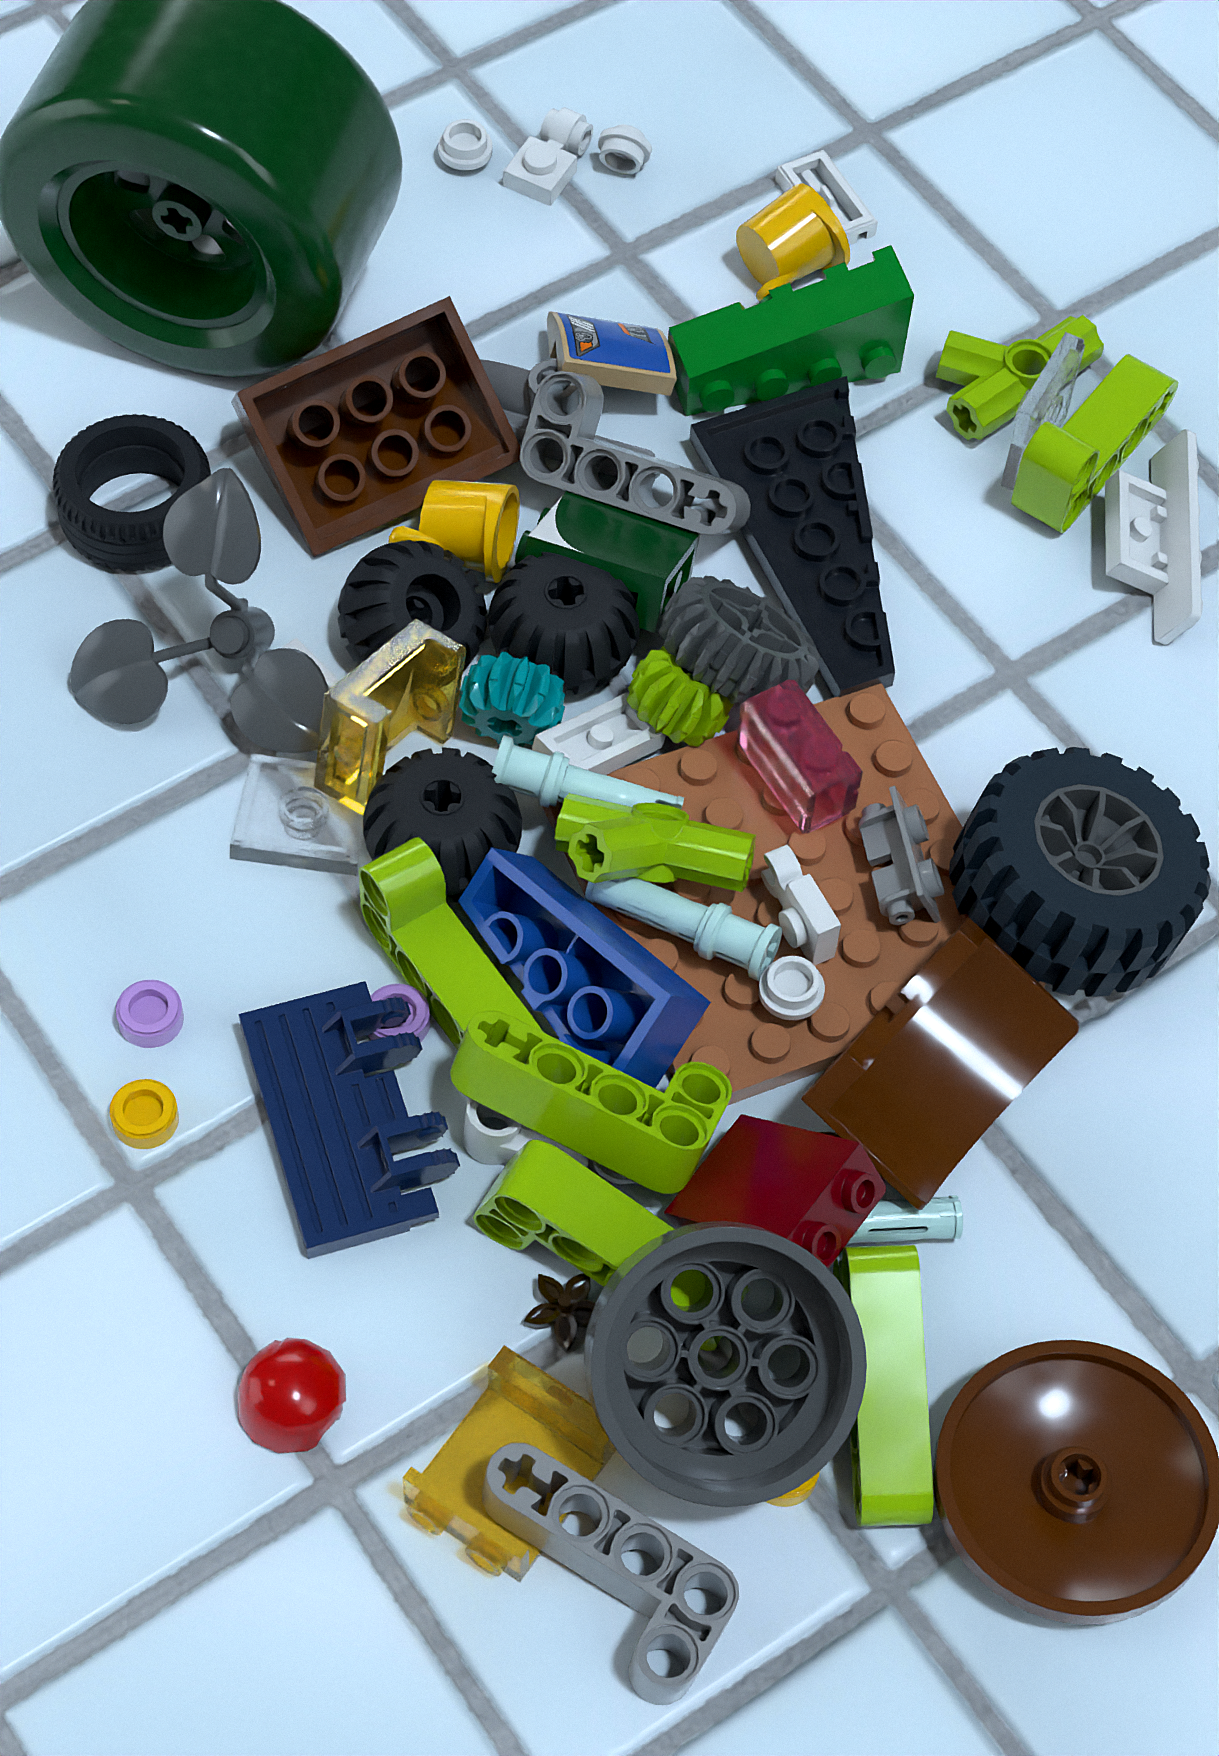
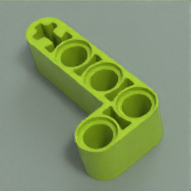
[1011,354,1178,533]
[358,837,543,1050]
[450,1011,732,1194]
[473,1140,749,1351]
[833,1245,934,1527]

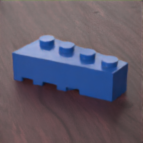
[458,847,711,1088]

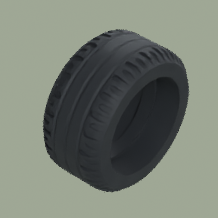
[53,414,211,571]

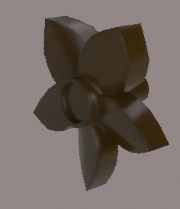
[524,1273,596,1353]

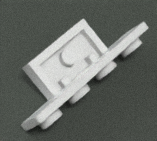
[1105,429,1203,645]

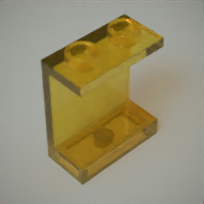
[402,1345,616,1583]

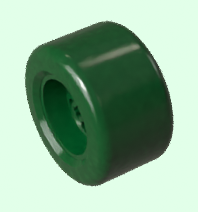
[0,0,403,377]

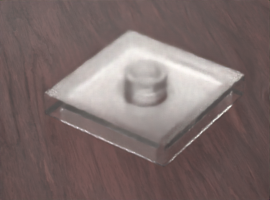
[1001,332,1085,491]
[229,754,375,876]

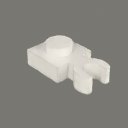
[761,845,841,966]

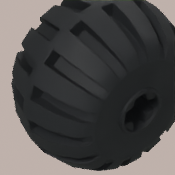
[337,540,487,690]
[488,552,640,695]
[363,747,522,903]

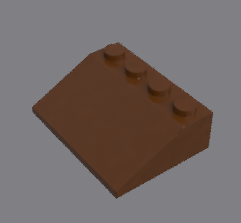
[231,296,521,557]

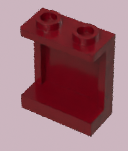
[664,1114,886,1269]

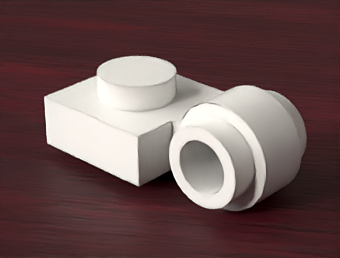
[503,107,593,206]

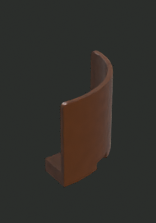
[801,917,1080,1210]

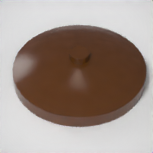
[932,1340,1219,1625]

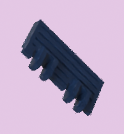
[238,981,460,1259]

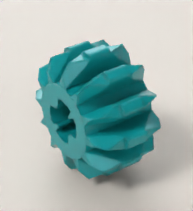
[459,652,565,747]

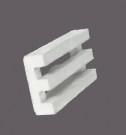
[775,150,878,245]

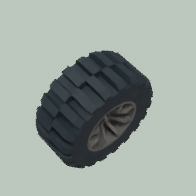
[949,747,1211,997]

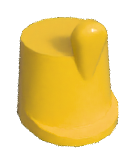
[736,183,850,302]
[388,480,520,583]

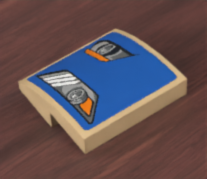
[547,311,677,396]

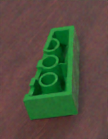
[668,245,914,416]

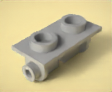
[858,786,944,925]

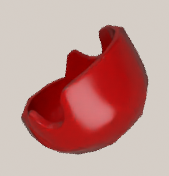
[238,1338,346,1453]

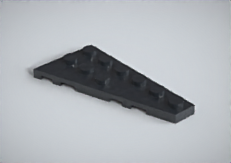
[689,376,895,697]

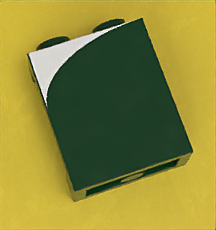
[515,491,700,633]

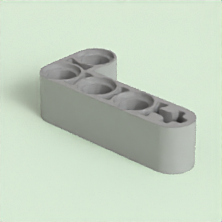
[520,371,751,535]
[482,1443,739,1705]

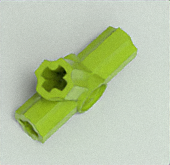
[936,315,1104,440]
[554,793,756,892]

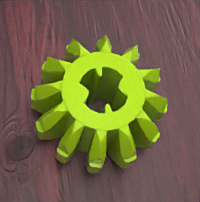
[627,646,734,747]

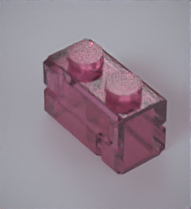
[736,679,863,834]

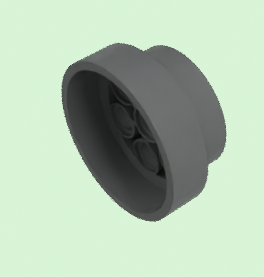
[584,1221,867,1507]

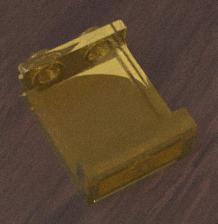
[313,619,466,816]

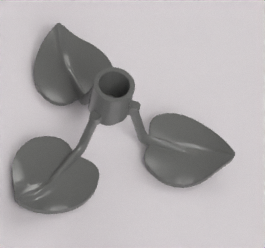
[71,468,340,753]

